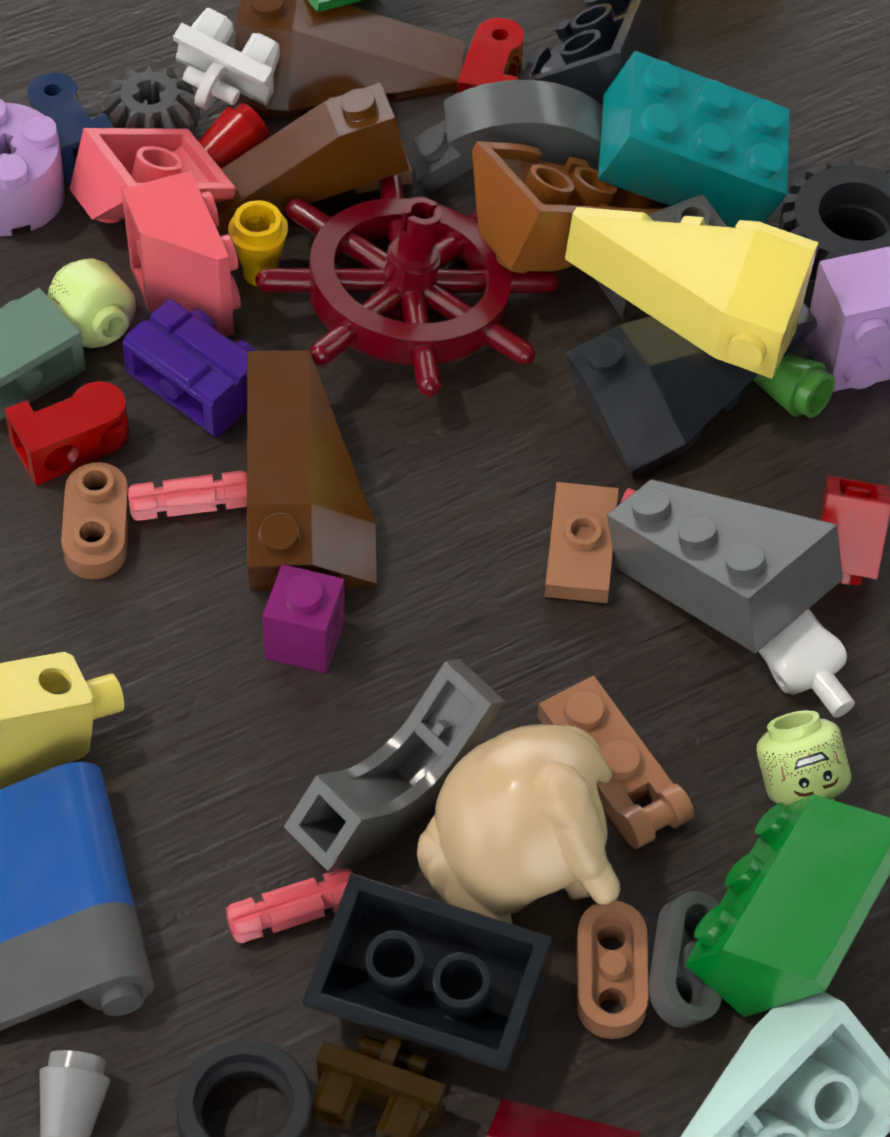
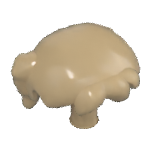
[417,725,621,924]

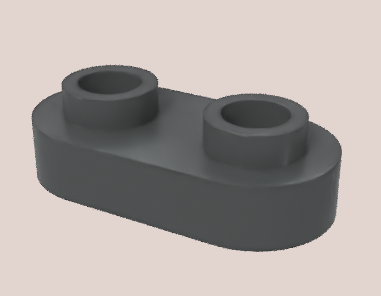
[648,891,722,1028]

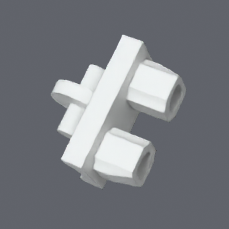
[173,8,280,111]

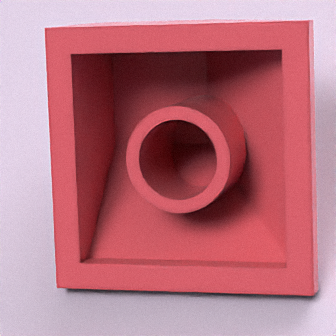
[69,128,236,223]

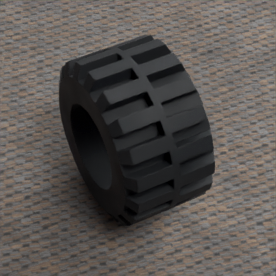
[779,160,890,307]

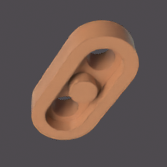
[61,462,129,579]
[576,901,649,1039]

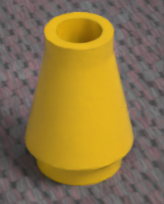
[228,200,288,286]

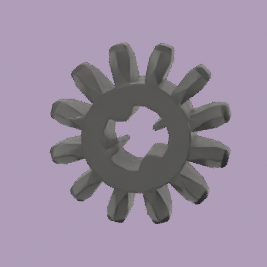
[102,63,200,135]

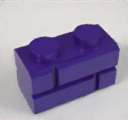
[122,299,256,437]

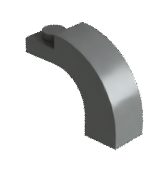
[413,80,603,193]
[283,659,505,872]

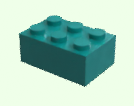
[598,51,789,228]

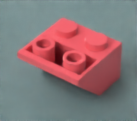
[122,170,241,337]

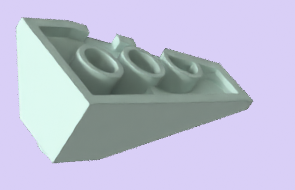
[681,991,890,1137]

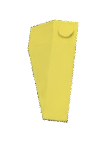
[565,207,819,379]

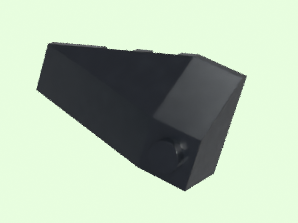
[520,0,663,105]
[566,302,817,479]

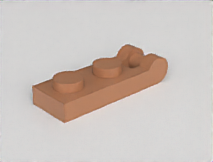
[537,676,695,849]

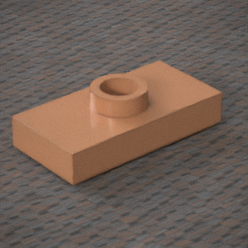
[544,482,619,603]

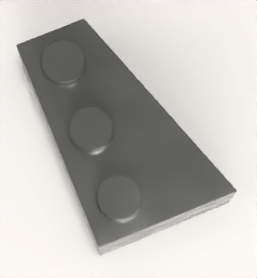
[607,479,843,654]

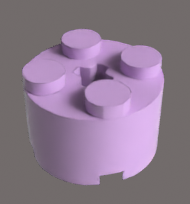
[0,99,65,237]

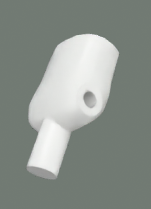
[758,609,855,718]

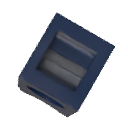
[27,72,114,184]

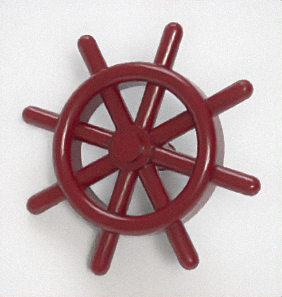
[255,174,559,397]

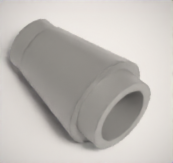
[39,1050,111,1137]

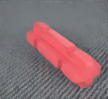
[128,471,247,521]
[226,868,353,943]

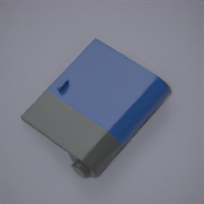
[0,762,155,1031]

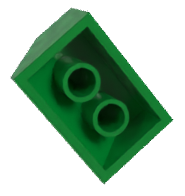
[684,794,890,1018]

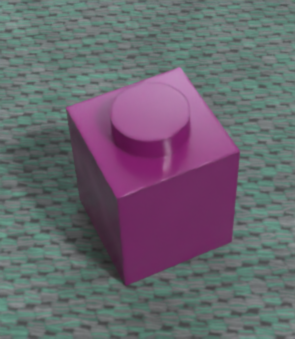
[262,564,345,674]

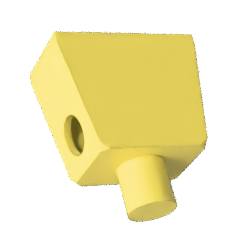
[0,652,124,789]

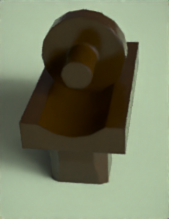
[314,1034,446,1137]

